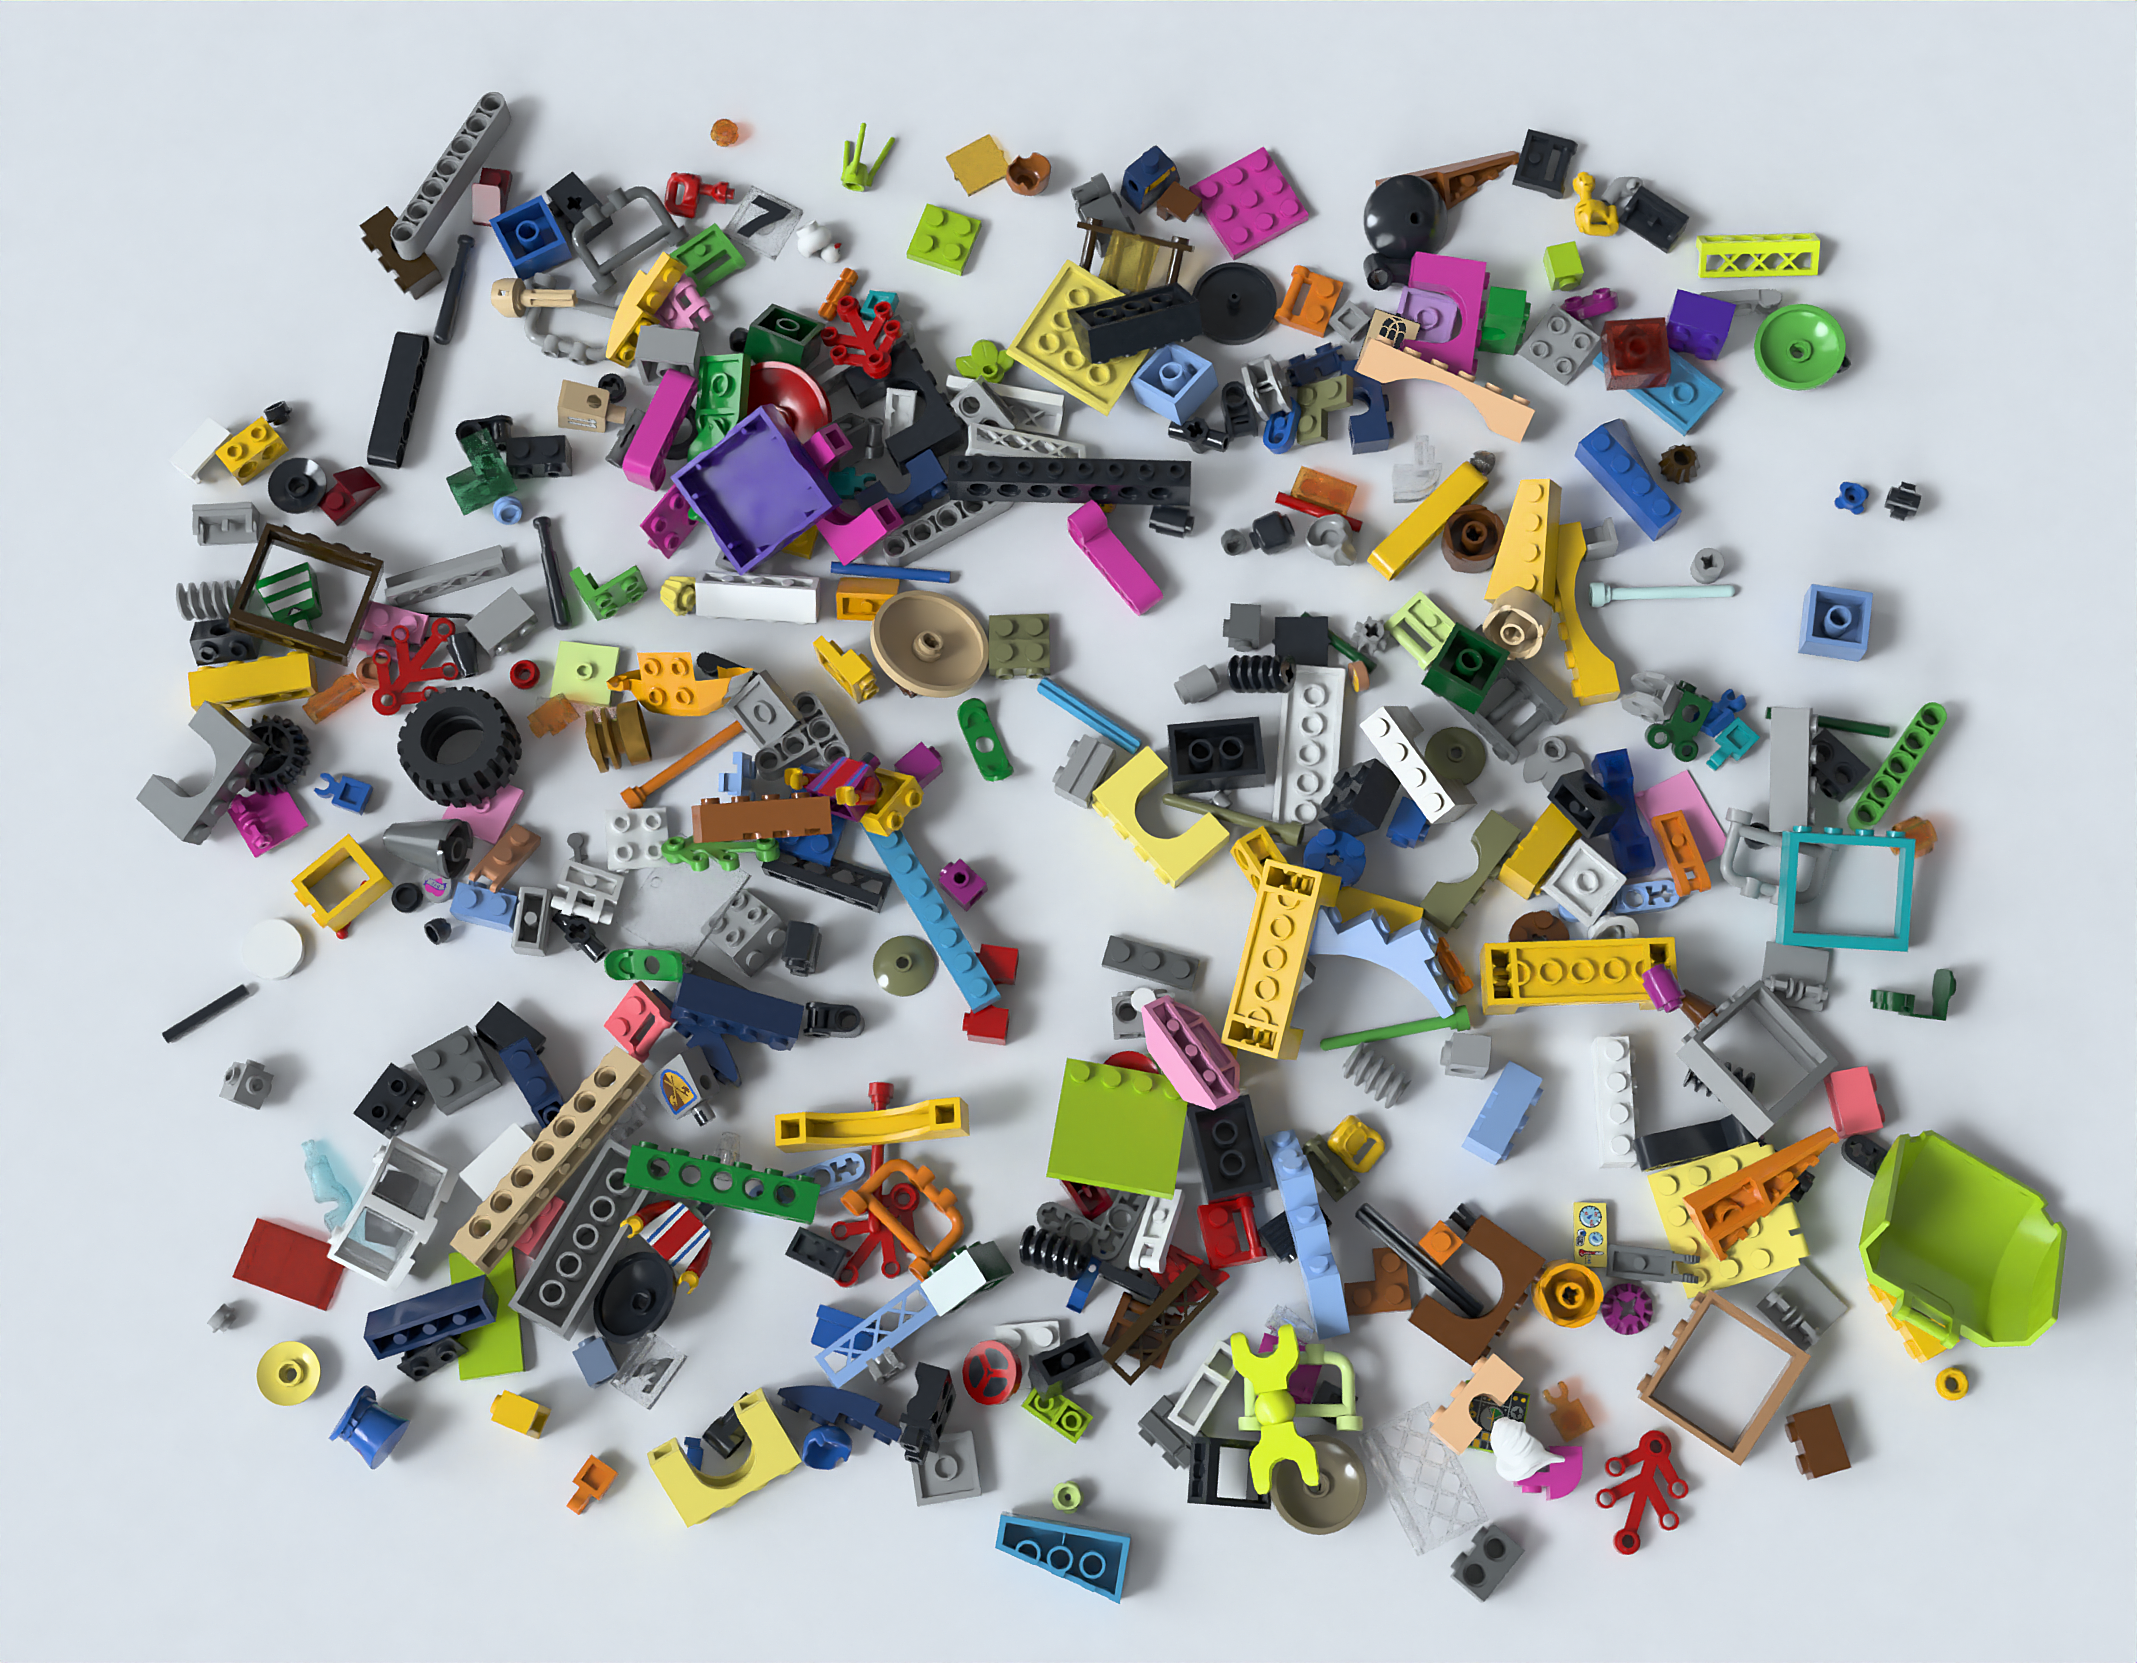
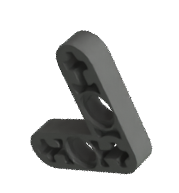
[1036,1190,1150,1262]

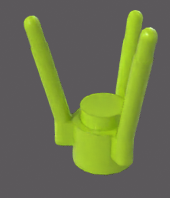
[840,123,895,192]

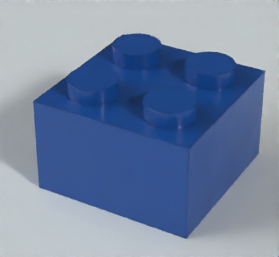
[489,195,572,281]

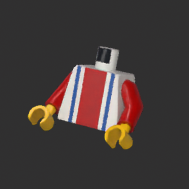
[620,1200,715,1294]

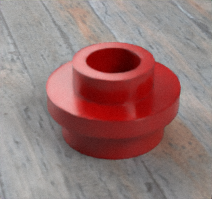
[510,660,540,690]

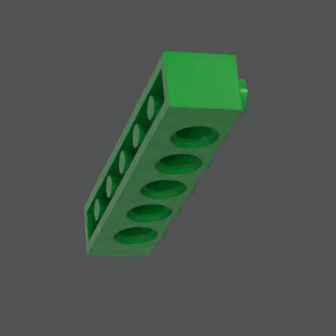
[623,1141,821,1225]

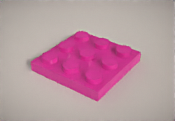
[1189,147,1309,260]

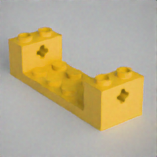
[1220,859,1342,1060]
[1479,937,1678,1015]

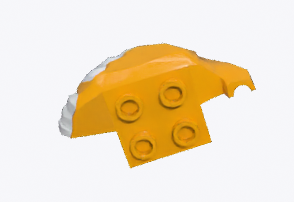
[606,652,754,716]

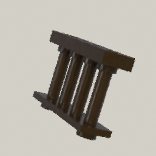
[1077,217,1195,295]

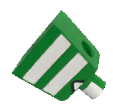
[256,562,323,633]

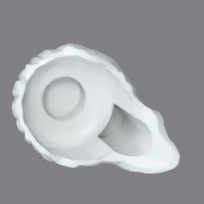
[1490,1417,1565,1481]

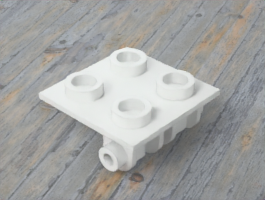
[604,807,670,874]

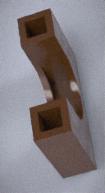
[1407,1214,1546,1366]

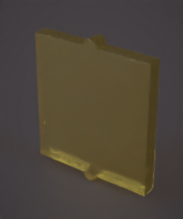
[945,134,1009,197]
[1098,229,1161,292]

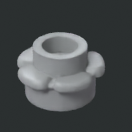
[207,1303,237,1333]

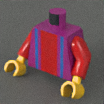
[784,752,882,823]

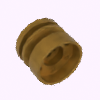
[585,699,652,773]

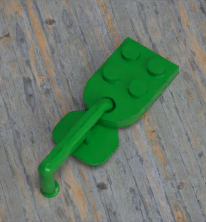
[687,353,751,523]

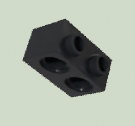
[1811,728,1871,803]

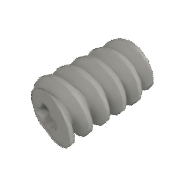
[176,580,242,621]
[1342,1041,1412,1109]

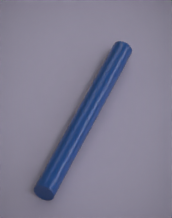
[831,561,951,583]

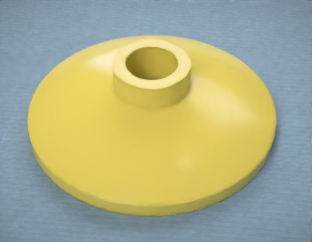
[256,1341,321,1406]

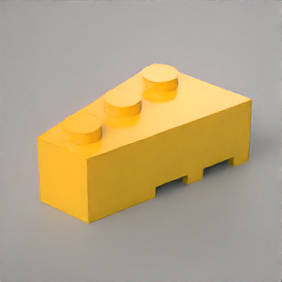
[1497,802,1583,900]

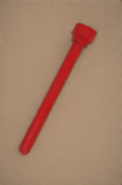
[868,1082,894,1234]

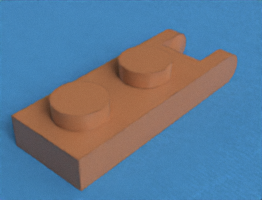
[468,823,541,894]

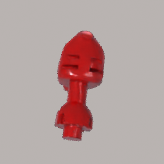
[664,172,735,219]

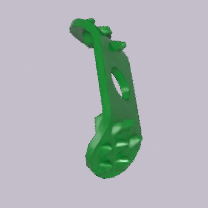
[957,698,1014,782]
[604,948,686,983]

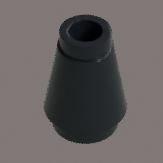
[446,632,479,678]

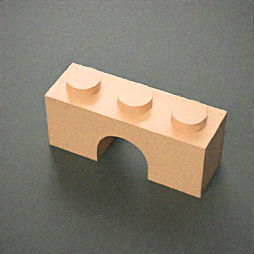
[1429,1353,1524,1456]

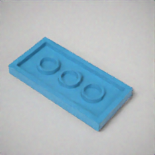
[1592,318,1724,437]

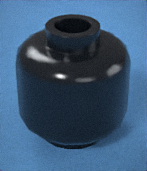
[1249,511,1296,555]

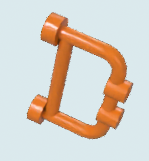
[840,1158,965,1282]

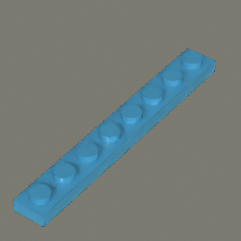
[859,822,1001,1014]

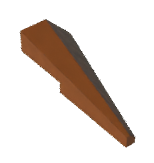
[1375,151,1519,224]

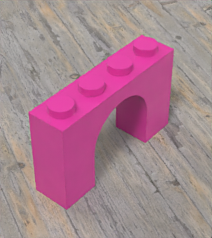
[1399,251,1490,377]
[803,423,904,566]

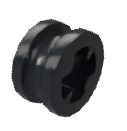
[598,373,627,403]

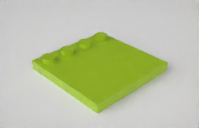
[1046,1058,1188,1200]

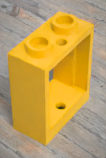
[291,833,394,933]

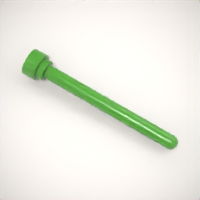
[1320,1005,1470,1051]

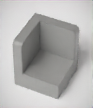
[1582,517,1619,562]

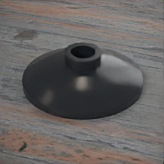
[268,458,327,514]

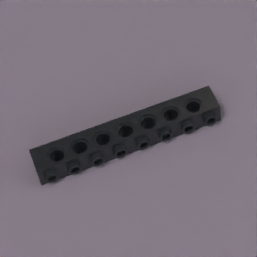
[948,455,1191,506]

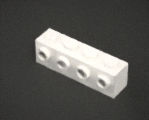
[695,570,820,625]
[1592,1036,1639,1168]

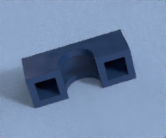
[1339,359,1394,455]
[854,449,949,518]

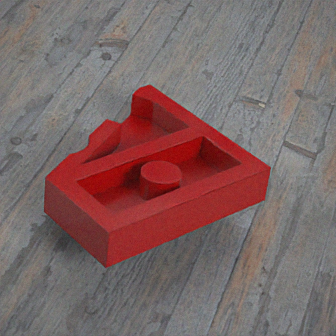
[1147,1244,1230,1314]

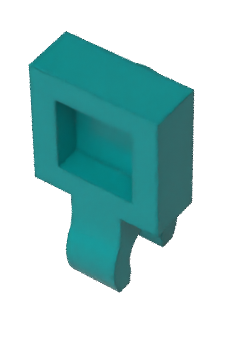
[1706,717,1760,771]

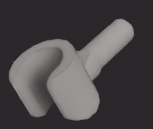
[1212,790,1233,809]

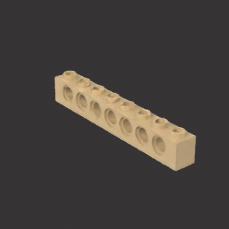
[449,1045,653,1275]

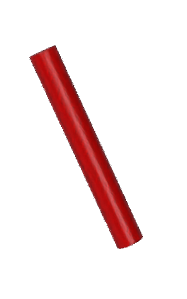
[1275,491,1363,533]

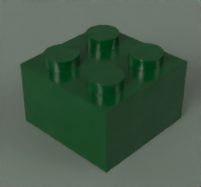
[744,303,826,370]
[1421,622,1510,714]

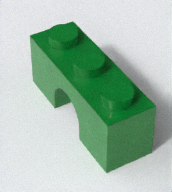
[1478,286,1531,356]

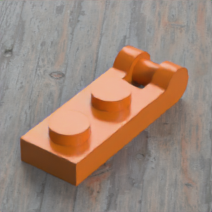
[1650,810,1711,897]

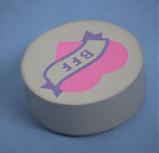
[421,872,454,903]

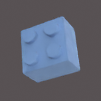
[1798,584,1873,662]

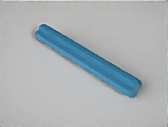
[1037,677,1142,754]

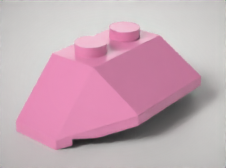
[1141,995,1240,1110]

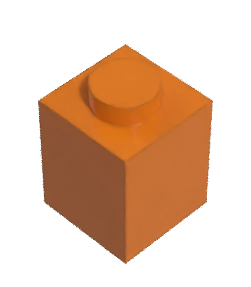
[1417,1220,1464,1267]

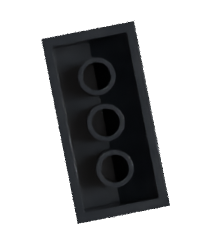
[1067,282,1203,364]

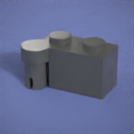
[1071,173,1135,258]
[816,413,884,472]

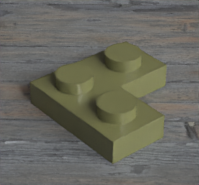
[1297,374,1353,446]

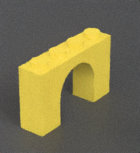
[1092,745,1230,889]
[647,1388,802,1528]

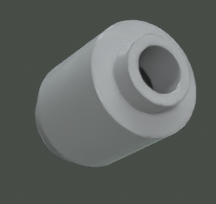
[1174,664,1221,705]

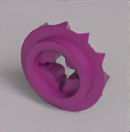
[1601,1283,1654,1335]

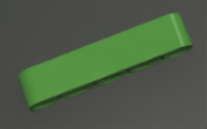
[1847,702,1947,832]

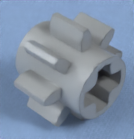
[1351,616,1390,656]

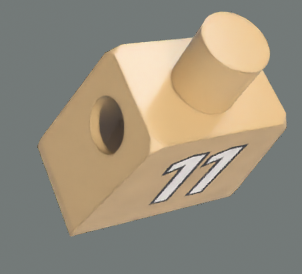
[557,379,627,433]

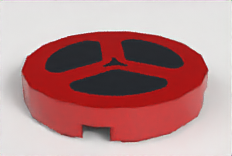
[962,1340,1022,1406]

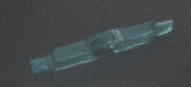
[301,1139,362,1271]

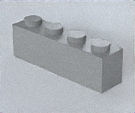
[1769,708,1818,832]

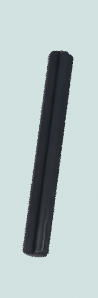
[1355,1203,1484,1317]

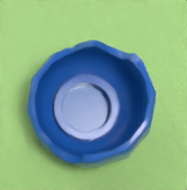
[801,1425,852,1470]

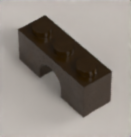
[359,206,444,300]

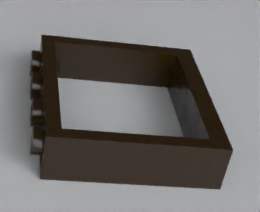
[228,522,384,667]

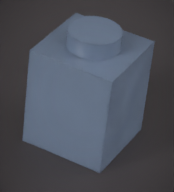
[572,1335,622,1389]

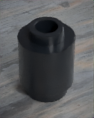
[1149,505,1195,539]

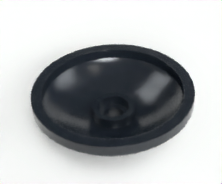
[1364,175,1448,259]
[593,1252,677,1344]

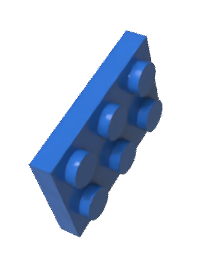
[775,764,848,867]

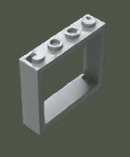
[1676,980,1840,1139]

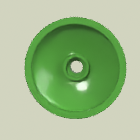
[1754,304,1846,391]

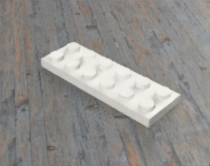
[1271,665,1345,845]

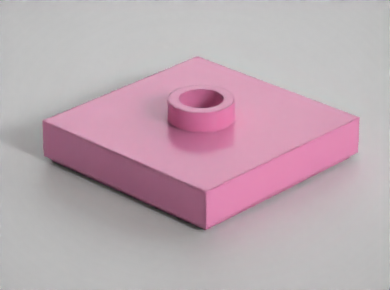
[441,784,525,846]

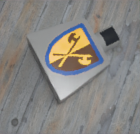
[646,1045,720,1127]

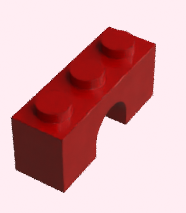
[962,944,1019,1046]

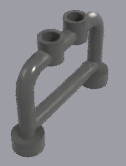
[572,186,690,295]

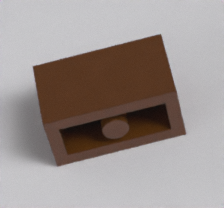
[1785,1404,1852,1480]

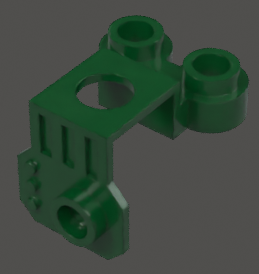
[1644,680,1713,762]
[1870,969,1956,1021]

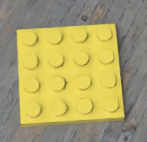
[1006,259,1151,416]

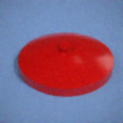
[747,361,832,445]

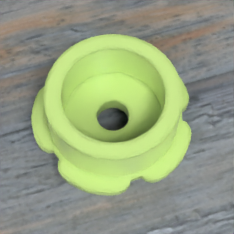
[1052,1481,1084,1514]

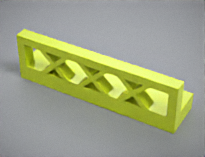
[1696,233,1820,278]

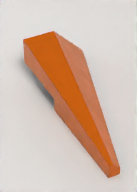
[1682,1127,1840,1262]

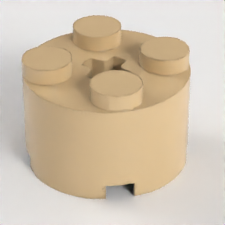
[1483,586,1552,660]

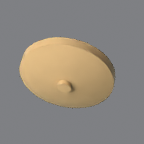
[870,590,989,698]

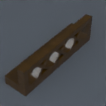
[1102,1262,1219,1386]

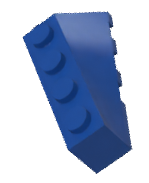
[1574,418,1682,542]

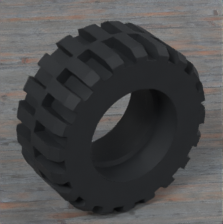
[397,686,522,808]

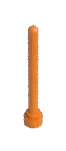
[620,720,745,809]

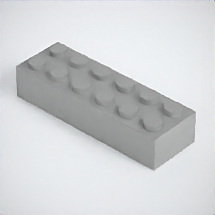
[508,1138,667,1341]

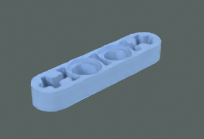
[1558,880,1680,923]
[748,1152,866,1216]

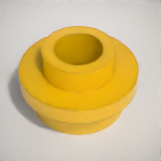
[1935,1368,1969,1401]

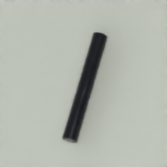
[162,984,250,1043]

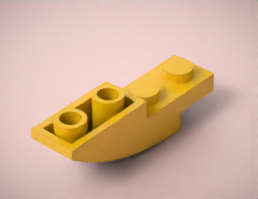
[606,251,687,368]

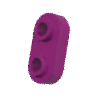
[1560,288,1619,321]

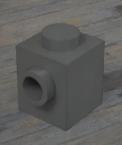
[1223,603,1261,652]

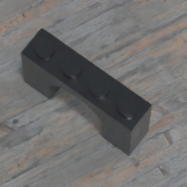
[843,340,966,476]

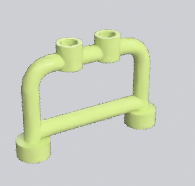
[1238,1344,1363,1432]

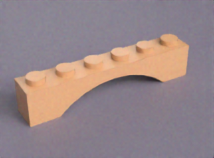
[1354,334,1535,443]

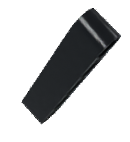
[367,331,430,470]

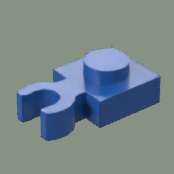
[1691,689,1747,738]
[314,773,374,816]

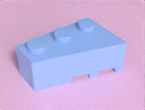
[1461,1060,1544,1166]

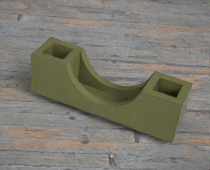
[1419,809,1522,934]

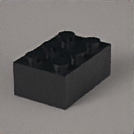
[1167,717,1266,795]
[1187,1094,1271,1204]

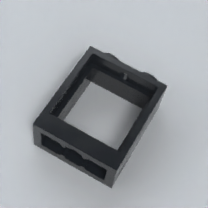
[1187,1436,1272,1510]

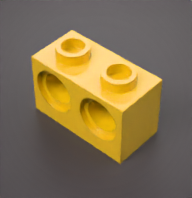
[215,416,289,486]
[1229,826,1287,893]
[490,1390,552,1440]

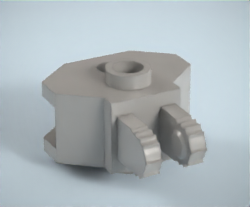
[1241,354,1293,421]
[1620,671,1694,723]

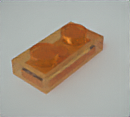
[1291,466,1357,516]
[302,672,366,724]

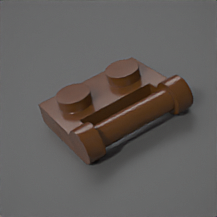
[1102,1291,1183,1370]

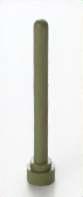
[1162,793,1305,847]

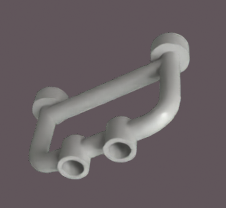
[524,273,624,366]
[1720,807,1841,905]

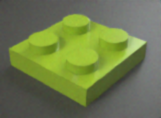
[906,203,982,276]

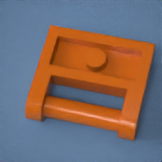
[1274,265,1344,338]

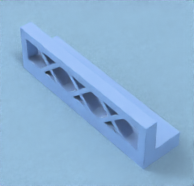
[814,1280,938,1389]

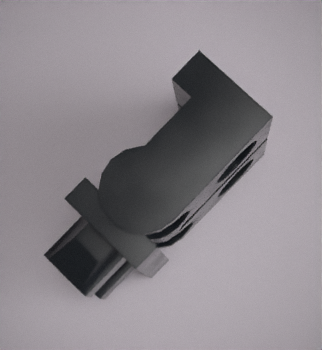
[899,1362,956,1465]

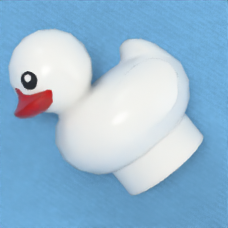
[796,219,842,263]

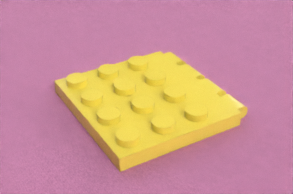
[1647,1141,1811,1299]

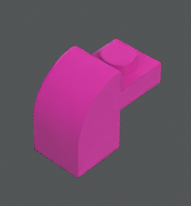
[1513,1446,1583,1501]

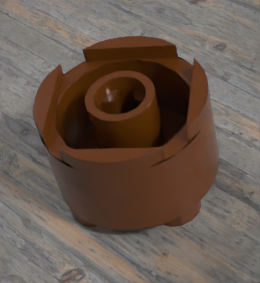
[1441,504,1505,574]

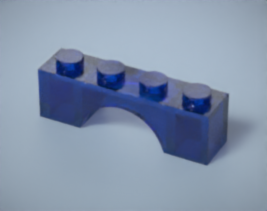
[1591,748,1656,879]

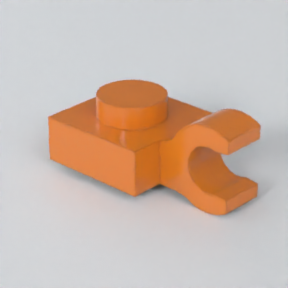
[566,1454,619,1515]

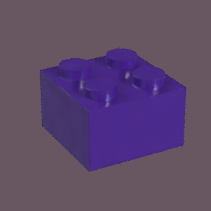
[1660,289,1736,361]

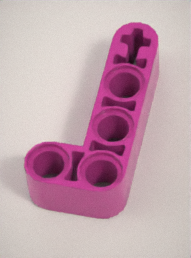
[623,368,699,492]
[1067,500,1164,616]

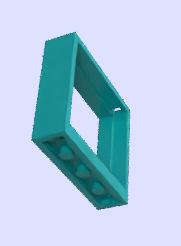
[1775,826,1916,952]

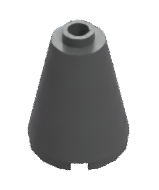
[383,819,473,880]

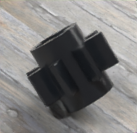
[1884,481,1921,521]

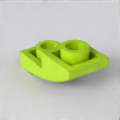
[1021,1387,1093,1444]

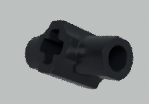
[1168,417,1230,454]
[552,910,609,963]

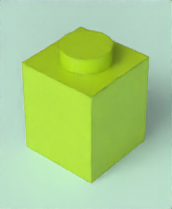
[1543,241,1584,291]

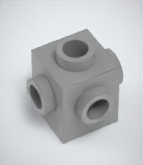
[219,1059,274,1110]

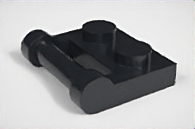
[1512,129,1578,199]

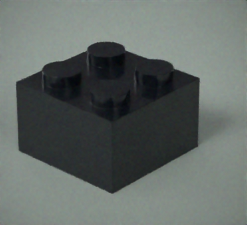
[1317,758,1401,837]

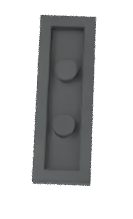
[1101,935,1200,992]

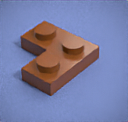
[1344,1247,1412,1317]

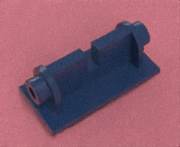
[1282,342,1346,387]

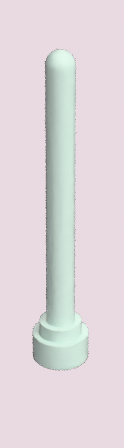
[1588,582,1735,607]

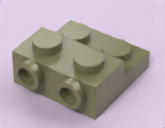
[989,614,1050,680]

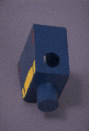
[1120,145,1180,215]

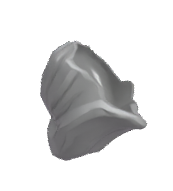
[1305,514,1357,566]

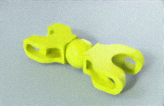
[1230,1323,1320,1495]

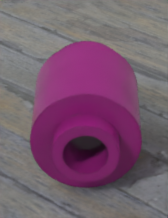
[1641,964,1686,1013]

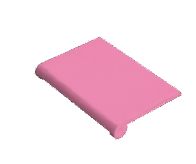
[1632,770,1726,863]

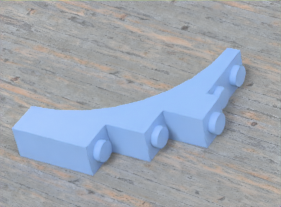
[1308,905,1458,1019]
[1263,1129,1350,1340]

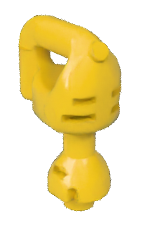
[1572,172,1619,237]

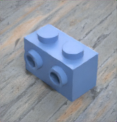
[450,880,520,933]

